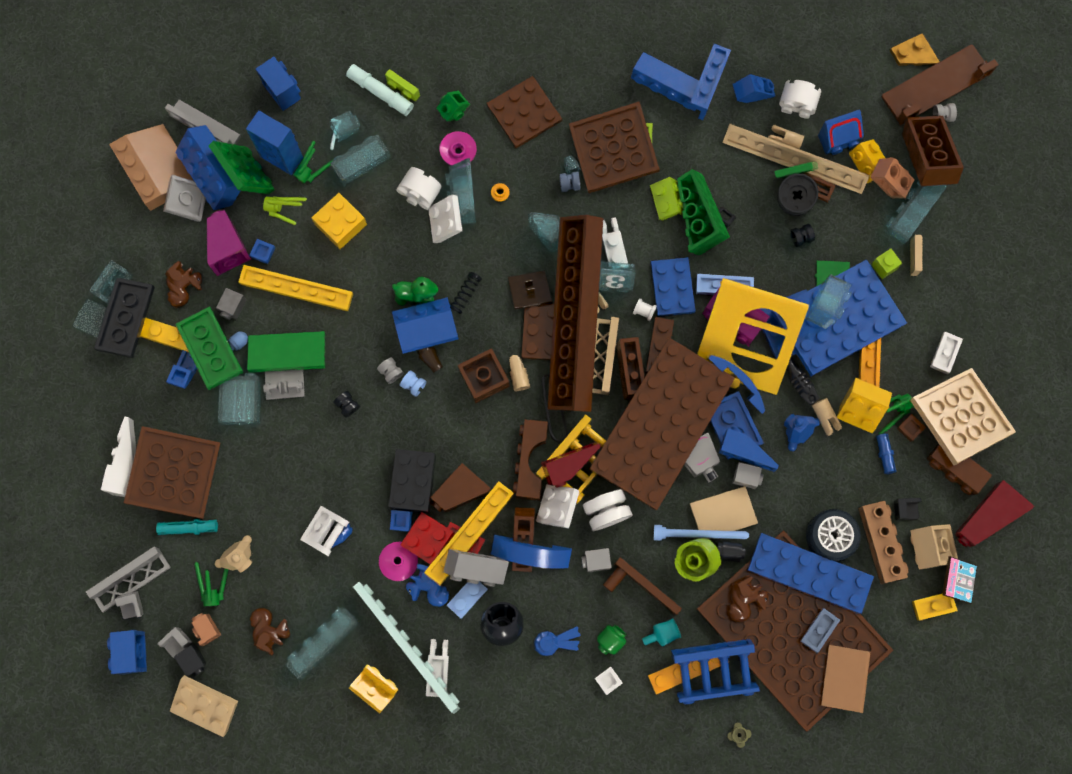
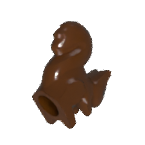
[165,261,202,307]
[729,574,768,623]
[250,608,290,655]

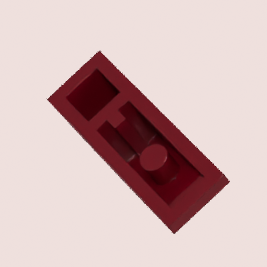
[541,442,601,488]

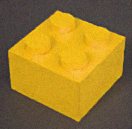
[311,193,367,249]
[837,378,892,434]

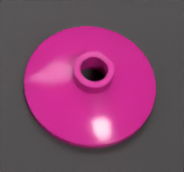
[440,131,477,167]
[379,542,418,581]

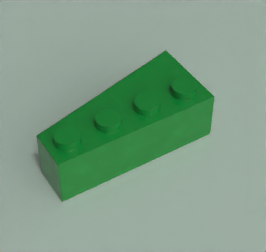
[677,169,730,255]

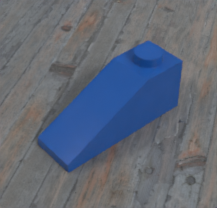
[719,427,779,472]

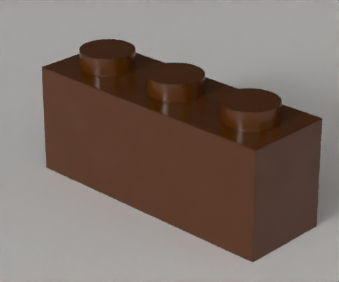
[616,337,645,400]
[926,443,992,495]

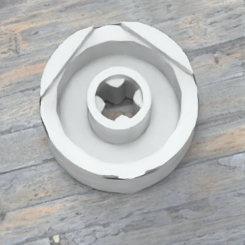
[779,80,821,119]
[396,167,441,210]

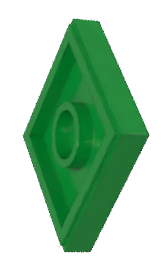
[775,162,818,178]

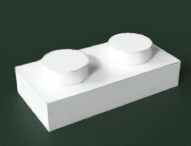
[930,332,963,375]

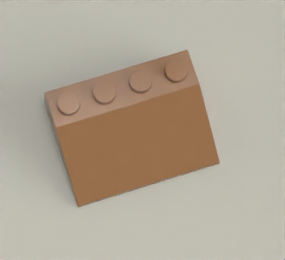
[109,124,195,211]

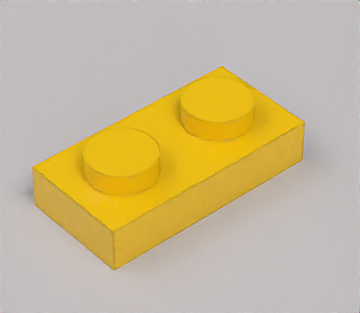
[912,594,958,621]

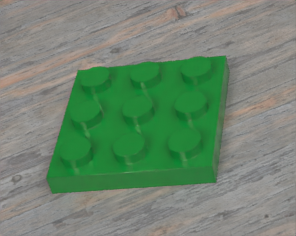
[208,141,275,194]

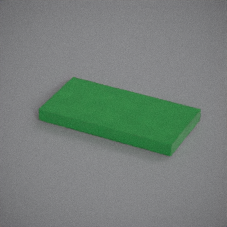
[175,307,243,390]
[247,331,325,373]

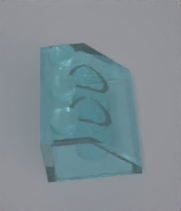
[446,158,476,225]

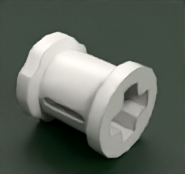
[633,298,657,321]

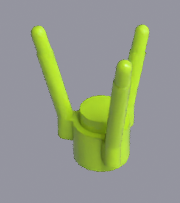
[263,196,307,225]

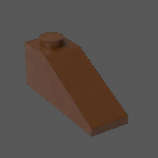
[512,507,535,572]

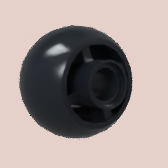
[480,602,524,646]

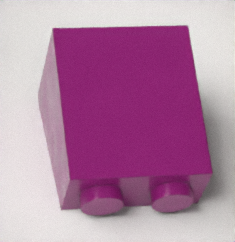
[207,210,251,276]

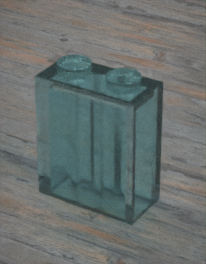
[218,373,262,425]

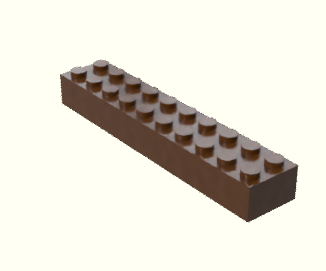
[548,215,604,412]

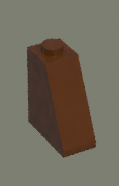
[430,463,491,513]

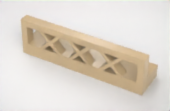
[592,317,619,395]

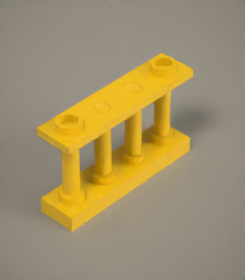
[536,414,606,504]

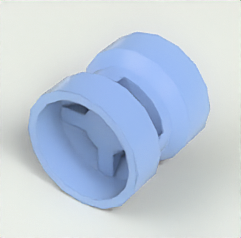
[400,370,427,397]

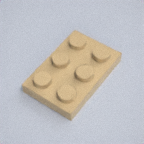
[170,675,238,737]

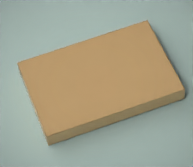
[690,487,758,539]

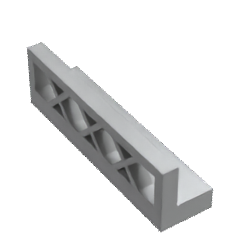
[165,100,241,145]
[86,547,171,613]

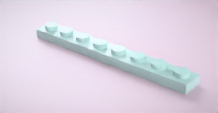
[353,582,460,714]

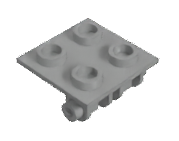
[263,370,305,400]

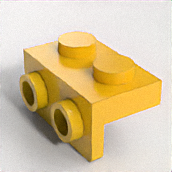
[849,139,885,183]
[349,664,398,714]

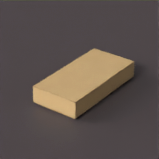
[910,235,922,276]

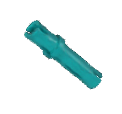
[156,519,218,535]

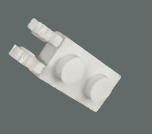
[602,217,629,271]
[426,639,449,697]

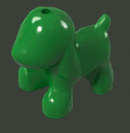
[392,277,438,306]

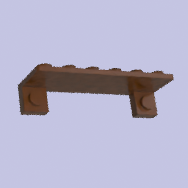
[881,44,999,125]

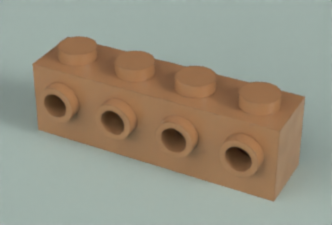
[858,501,909,584]

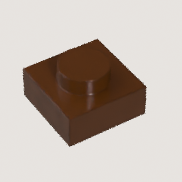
[897,414,926,442]

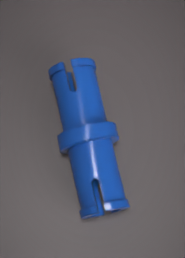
[876,434,897,474]

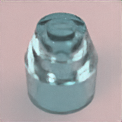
[564,156,581,175]

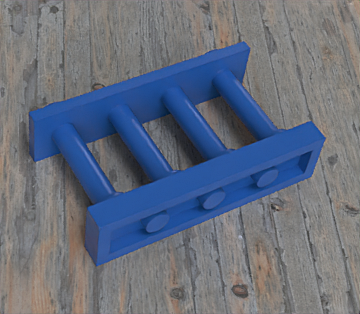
[671,639,760,704]

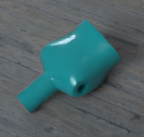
[642,618,681,646]

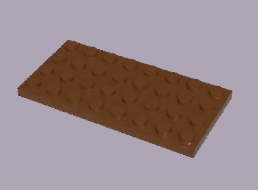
[589,337,735,510]

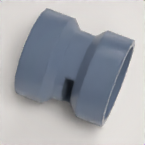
[559,172,580,192]

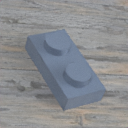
[800,608,840,653]

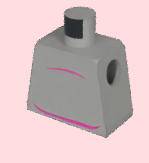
[684,433,720,483]

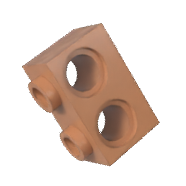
[871,157,914,198]

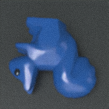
[406,564,449,607]

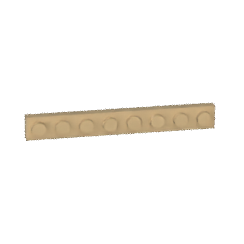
[723,124,869,194]

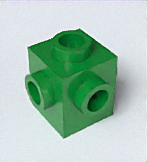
[436,91,469,122]

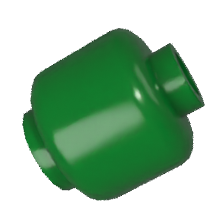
[597,625,626,655]

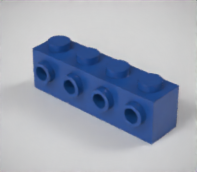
[631,52,699,111]

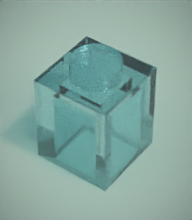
[330,111,360,142]

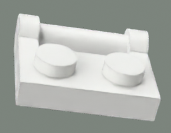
[300,506,349,556]

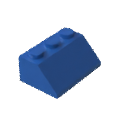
[392,297,458,354]

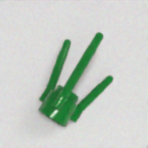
[293,141,335,184]
[879,394,914,435]
[194,562,228,606]

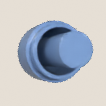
[228,331,248,351]

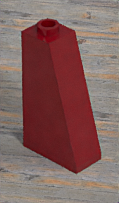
[955,480,1034,547]

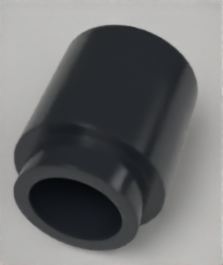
[716,541,745,563]

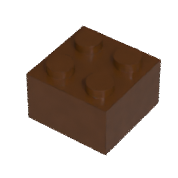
[457,348,510,403]

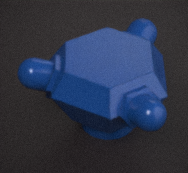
[784,414,820,451]

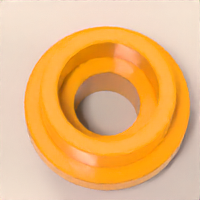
[491,183,509,202]

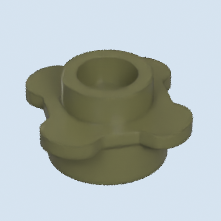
[727,723,752,748]

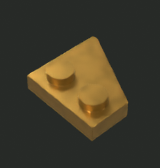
[890,34,940,66]

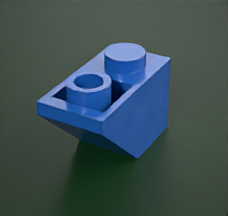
[733,74,775,103]

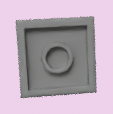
[163,175,206,222]

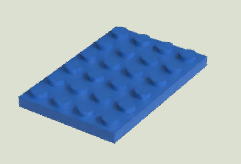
[771,260,907,376]

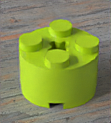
[675,538,721,582]

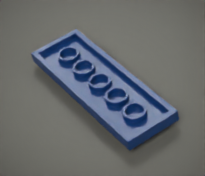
[747,533,874,614]

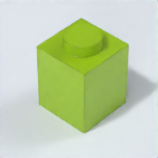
[871,249,902,279]

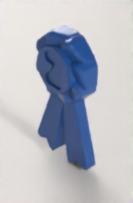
[534,627,581,656]

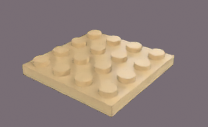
[910,368,1016,465]

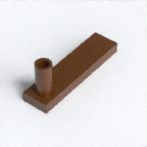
[603,557,682,616]

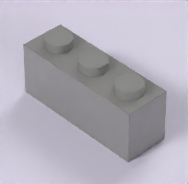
[443,549,509,587]

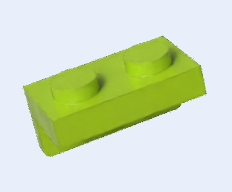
[650,177,684,220]

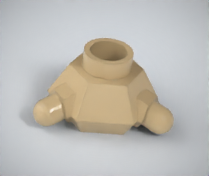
[215,535,252,572]

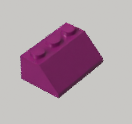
[702,287,770,347]

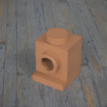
[192,613,221,646]

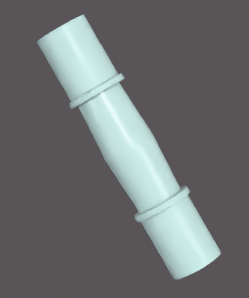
[346,64,414,116]

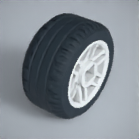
[806,509,861,562]

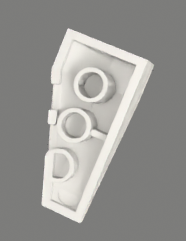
[101,417,136,497]

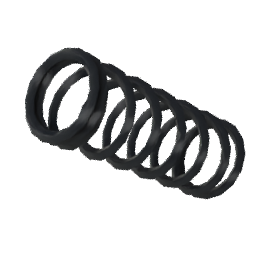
[450,272,482,314]

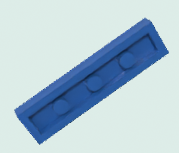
[689,44,731,120]

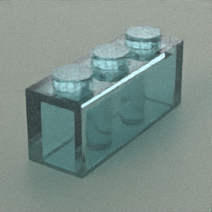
[330,134,391,186]

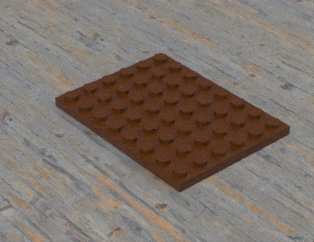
[696,530,893,732]

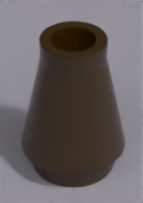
[417,346,443,373]

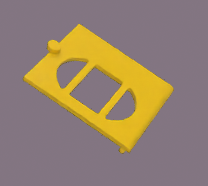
[697,278,809,395]

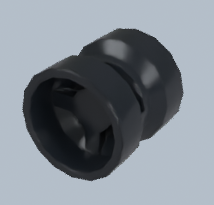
[790,224,815,247]
[333,391,360,418]

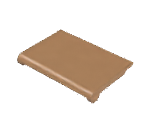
[821,645,871,713]

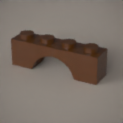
[513,419,548,501]

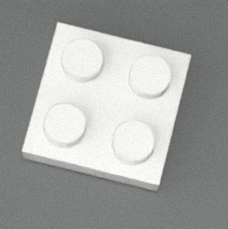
[429,195,462,243]
[536,484,579,528]

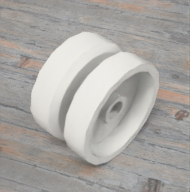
[583,490,633,531]

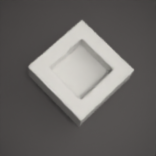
[594,667,622,695]

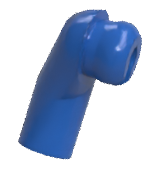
[332,523,353,548]

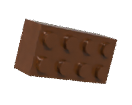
[902,116,964,186]

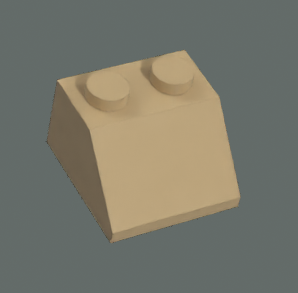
[910,525,958,569]

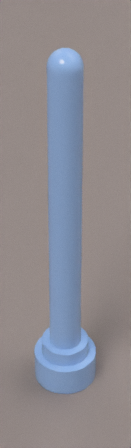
[654,525,749,541]

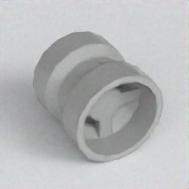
[933,103,957,122]
[377,357,404,384]

